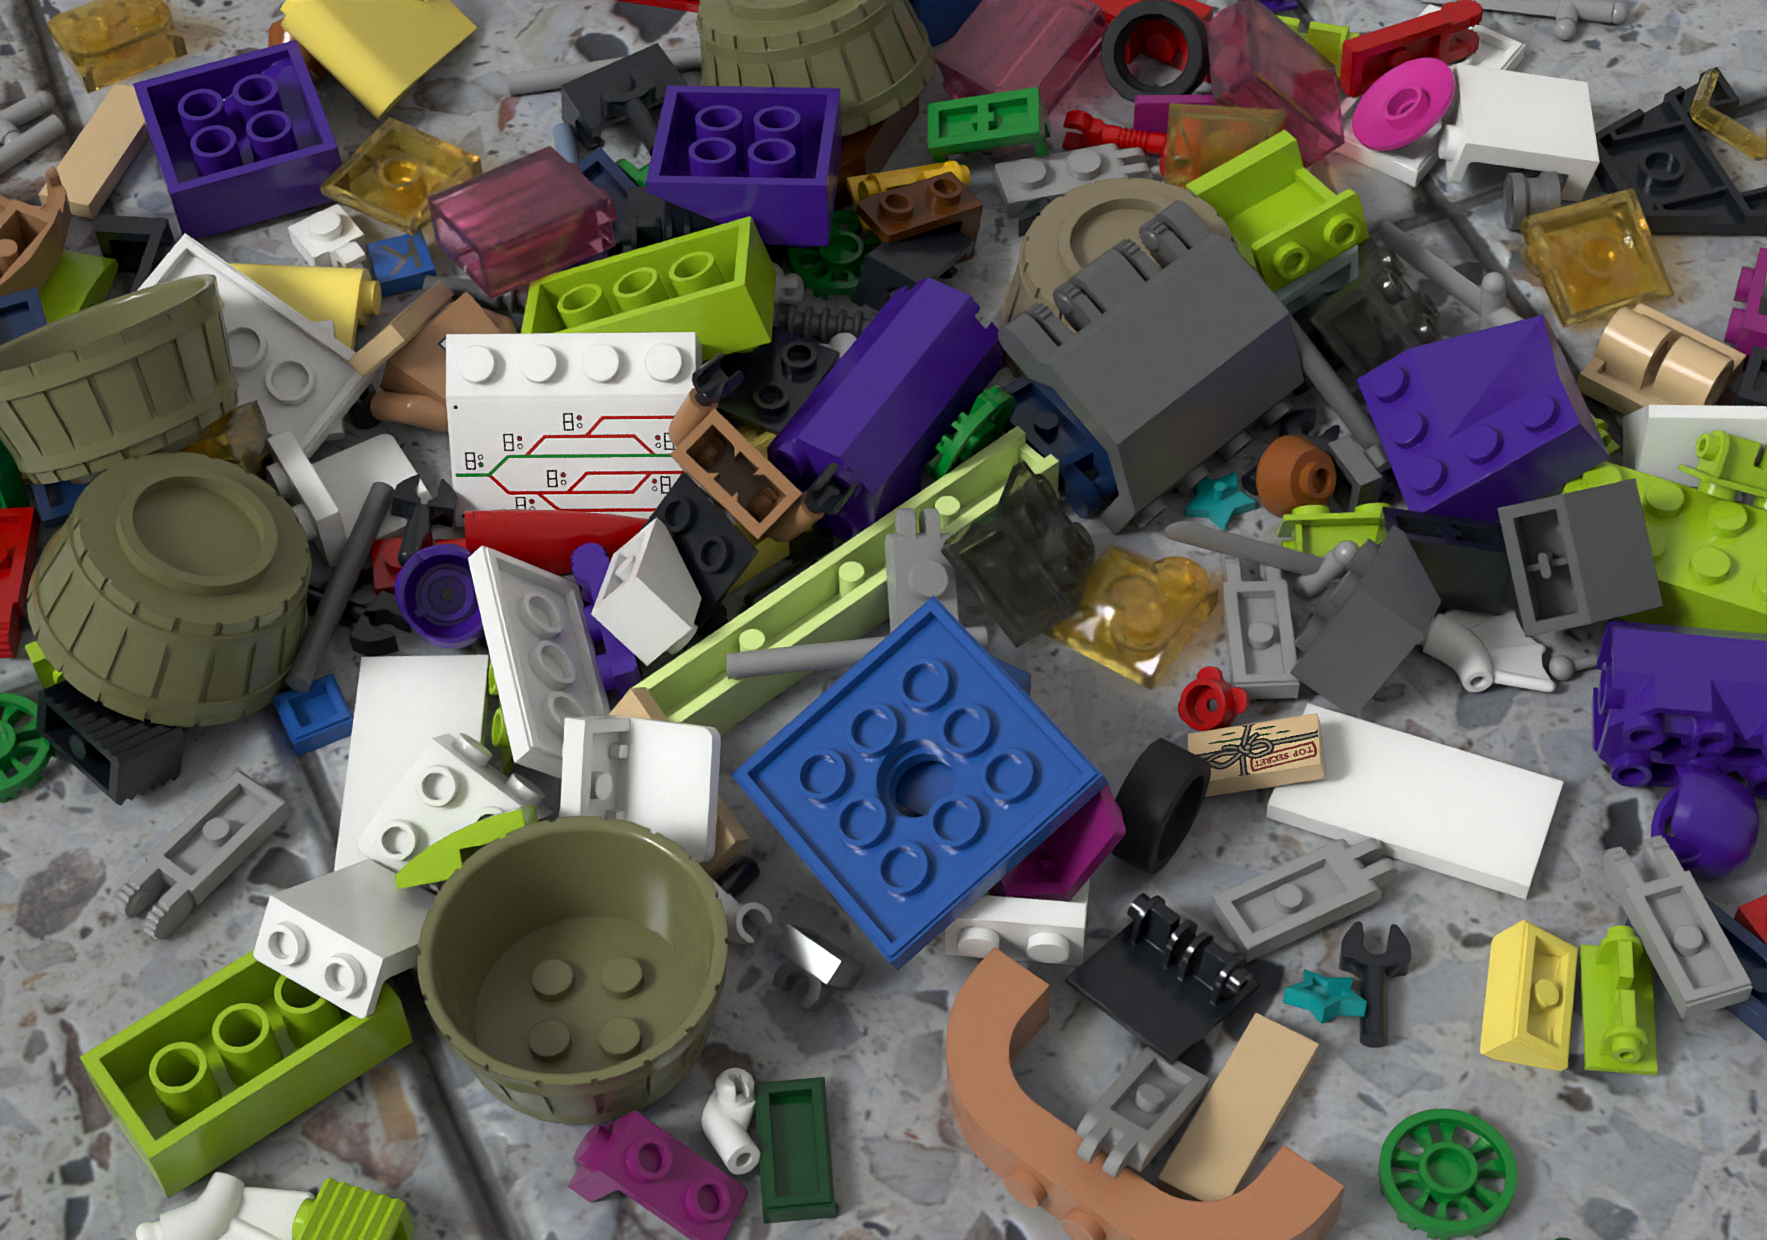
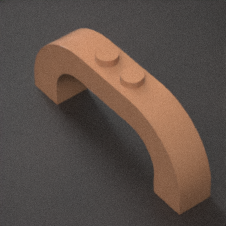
[946,947,1345,1240]

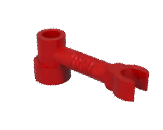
[1062,110,1208,187]

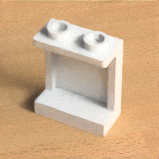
[1438,63,1600,202]
[253,859,436,1019]

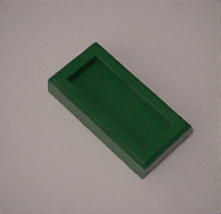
[754,1077,836,1224]

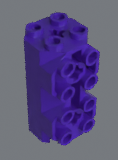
[767,277,1002,542]
[1591,620,1767,800]

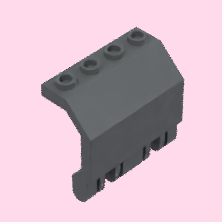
[998,201,1304,535]

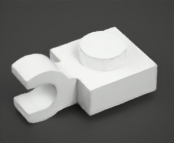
[288,204,367,268]

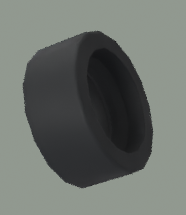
[1101,0,1211,103]
[1110,738,1211,874]

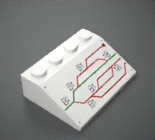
[446,332,702,528]

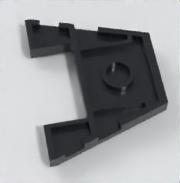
[1594,67,1767,233]

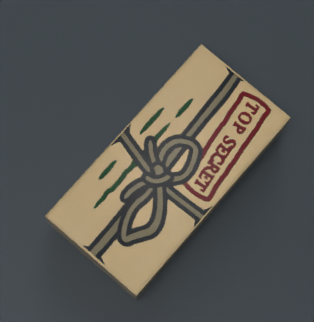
[1188,713,1325,797]

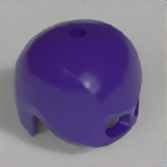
[394,543,485,649]
[1651,764,1759,880]

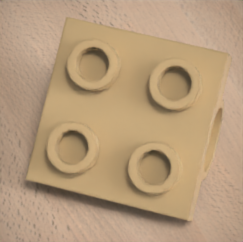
[1577,302,1746,415]

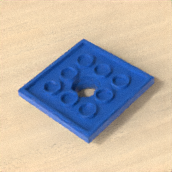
[731,595,1109,971]

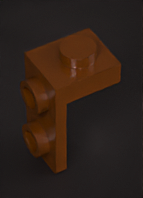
[856,171,983,264]

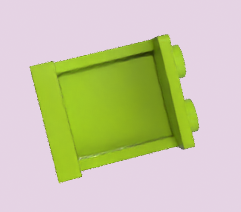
[1185,130,1370,292]

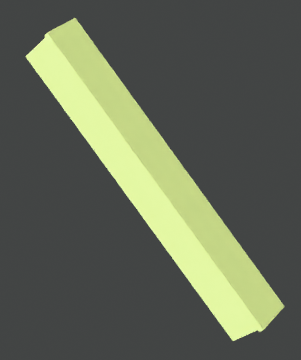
[632,426,1060,736]

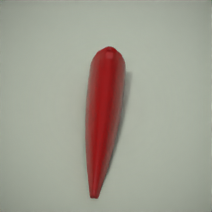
[435,509,648,575]

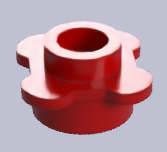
[1178,666,1250,731]

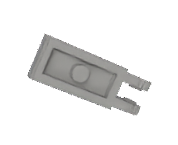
[1221,554,1300,700]
[113,770,291,941]
[1602,835,1752,1019]

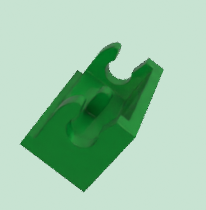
[928,87,1051,163]

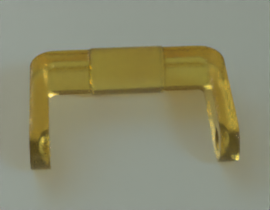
[1690,68,1767,161]

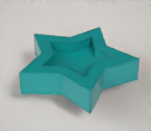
[1185,471,1257,531]
[1283,969,1367,1024]

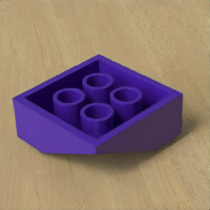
[133,40,350,240]
[646,85,842,248]
[1357,315,1610,523]

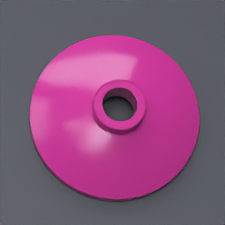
[1352,58,1456,151]

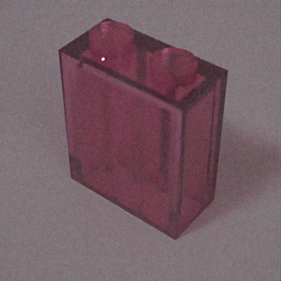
[936,0,1108,116]
[1206,0,1345,169]
[427,146,616,299]

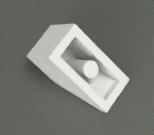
[591,517,701,666]

